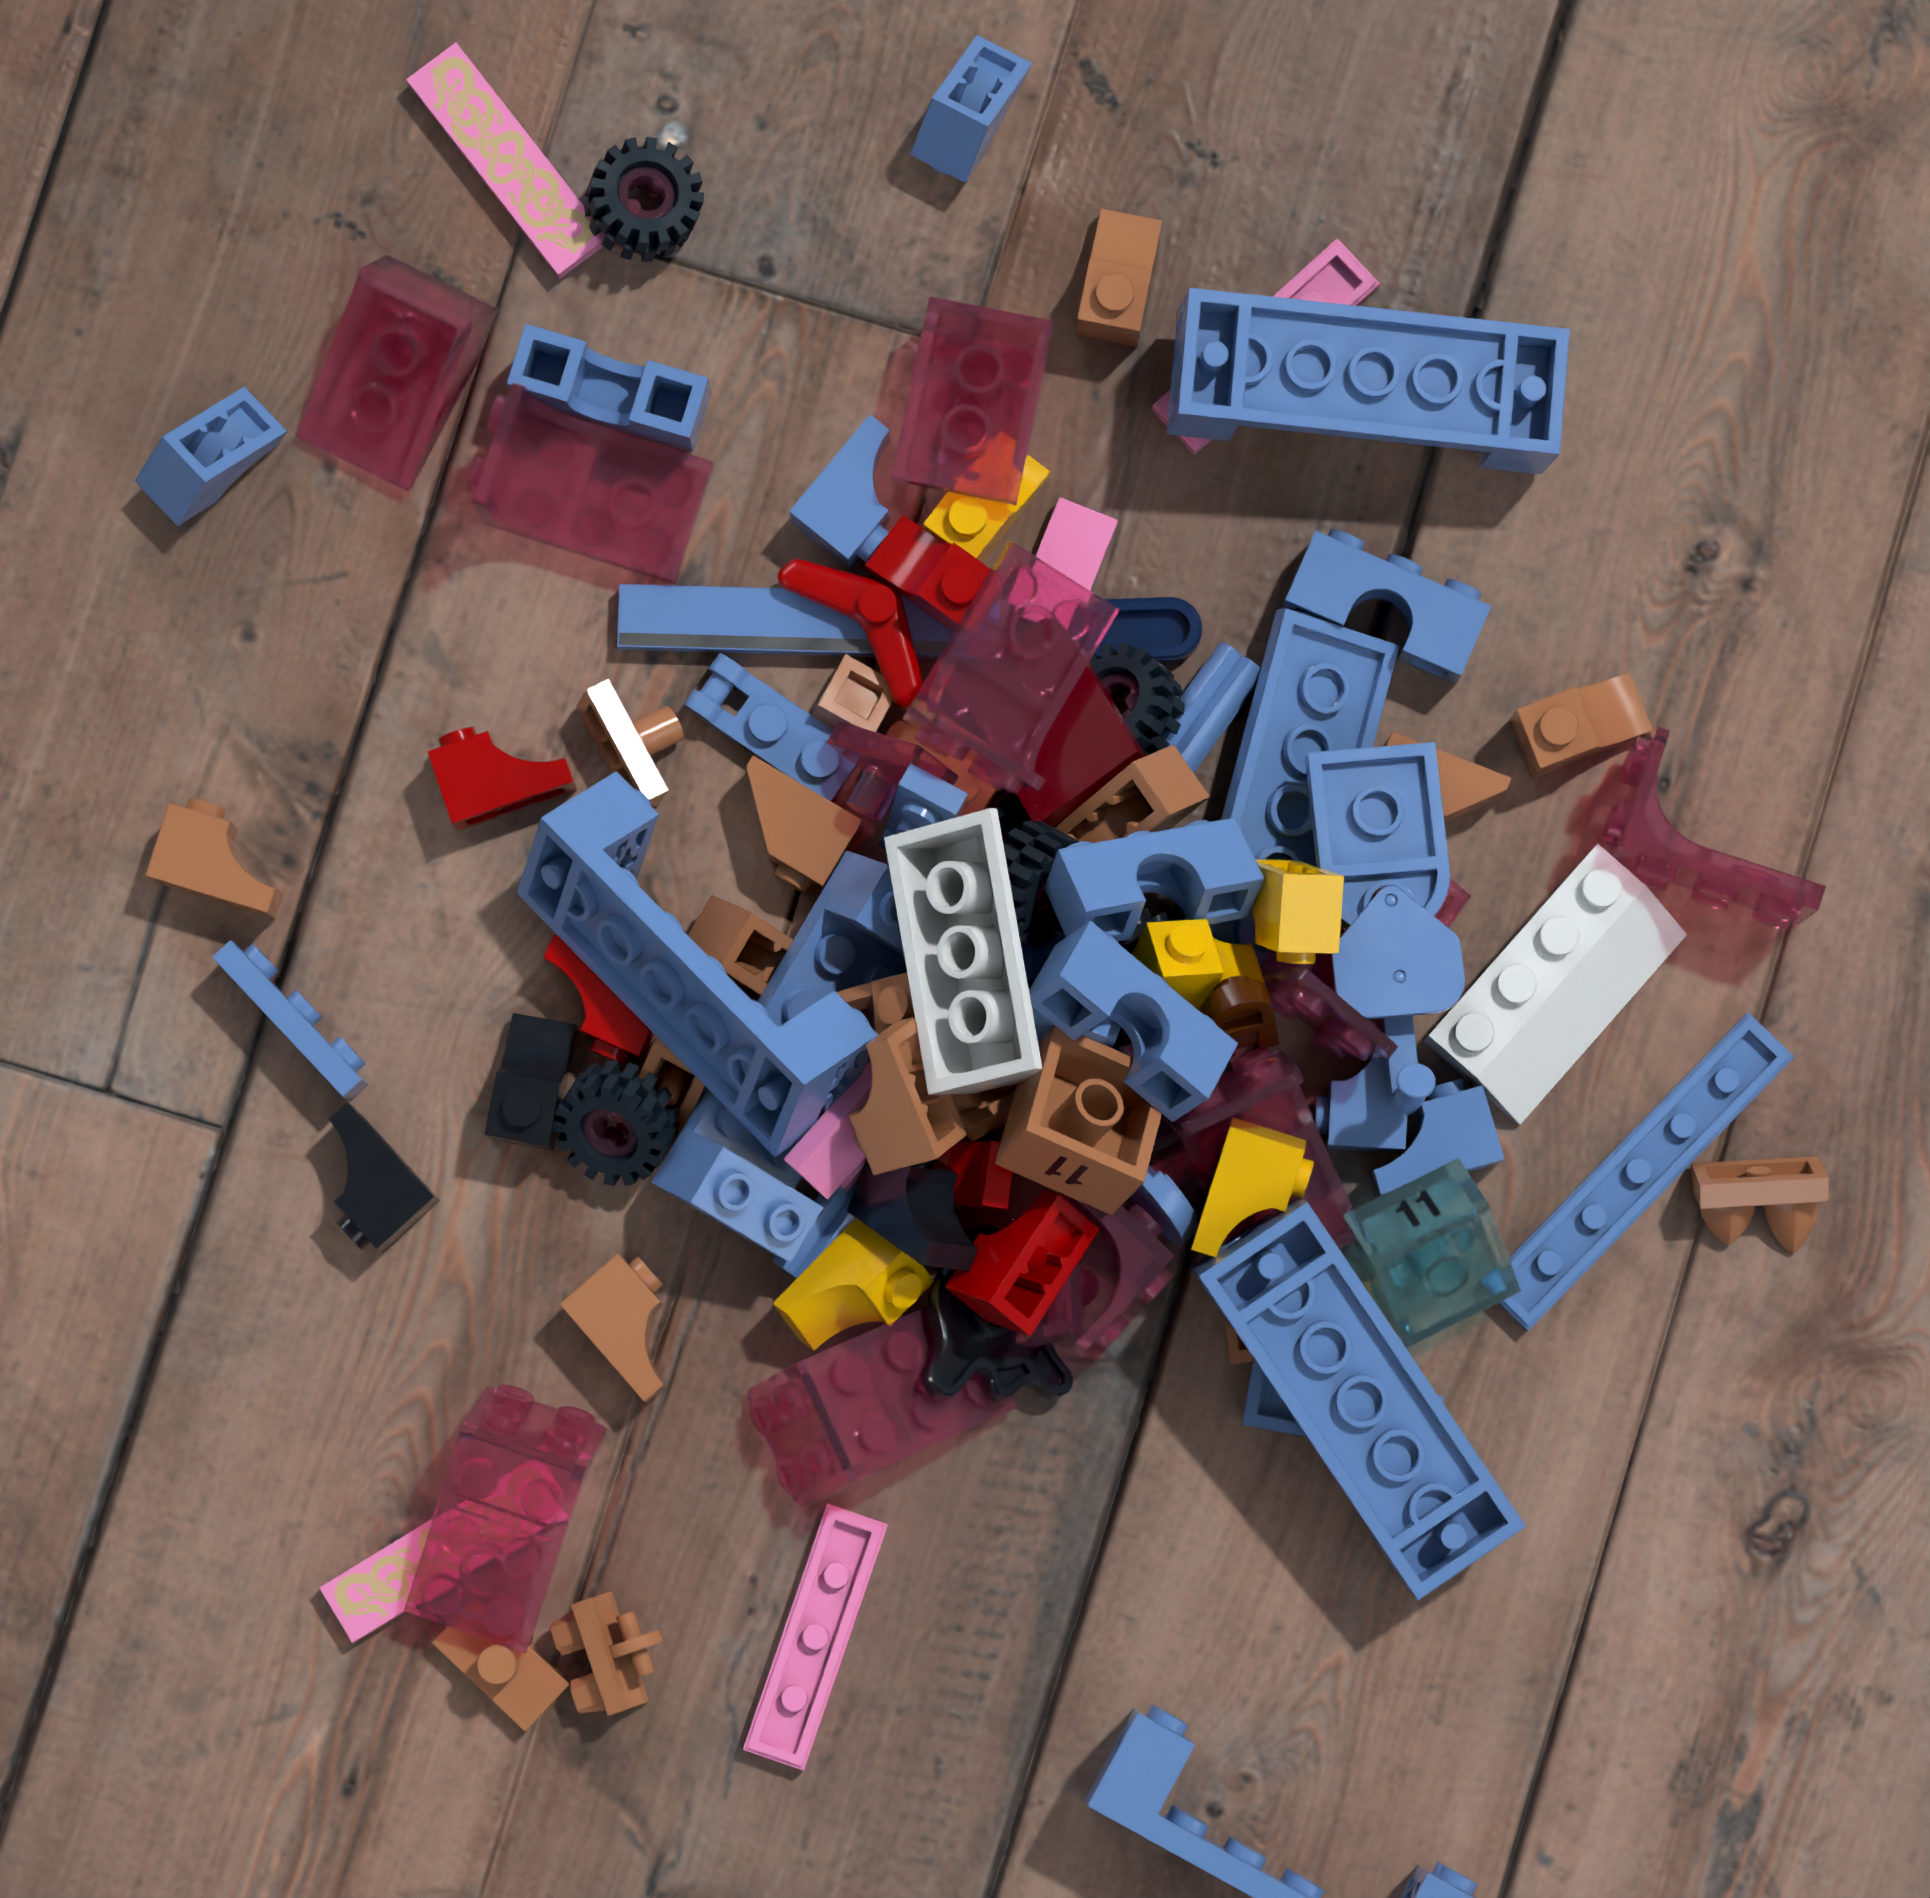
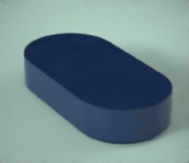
[1075,597,1202,663]

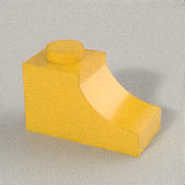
[923,434,1050,563]
[1252,859,1344,964]
[1132,919,1265,1015]
[1191,1117,1314,1257]
[772,1218,933,1351]

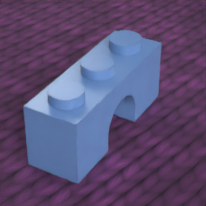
[506,324,712,452]
[1282,529,1491,685]
[1044,818,1264,942]
[1029,920,1238,1122]

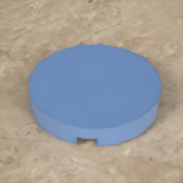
[1128,1165,1199,1246]

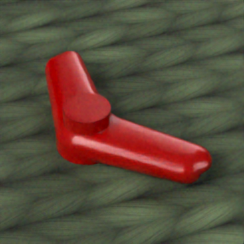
[777,559,924,708]

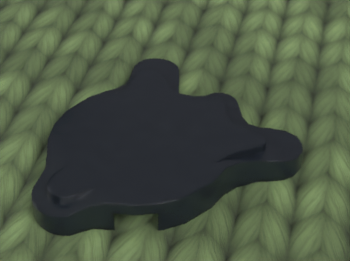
[922,1225,1073,1401]

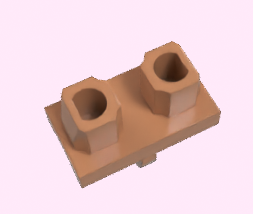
[549,1591,664,1716]

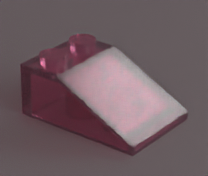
[297,255,498,492]
[891,296,1055,505]

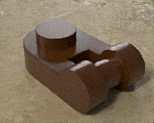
[1205,976,1279,1057]

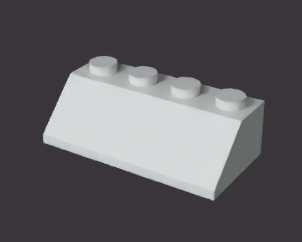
[884,808,1042,1095]
[1423,843,1687,1125]

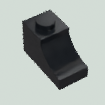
[485,1013,577,1151]
[329,1102,440,1252]
[847,1159,978,1272]

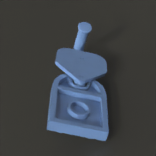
[1305,742,1465,1115]

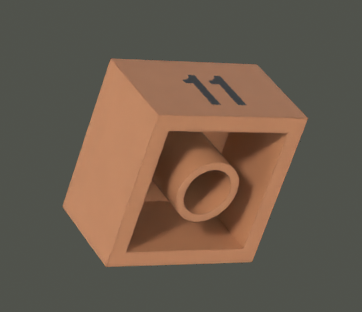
[995,1025,1162,1215]

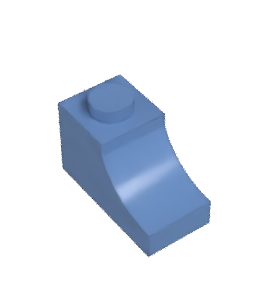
[910,35,1032,183]
[135,386,287,526]
[789,414,890,570]
[1314,1025,1407,1154]
[1369,1079,1504,1199]

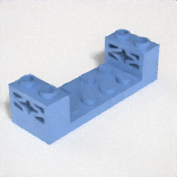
[1166,288,1570,474]
[517,771,878,1157]
[651,850,907,1263]
[1189,1196,1526,1600]
[1085,1704,1478,1898]

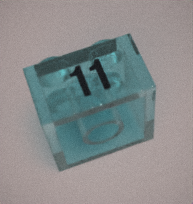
[1343,1158,1521,1348]

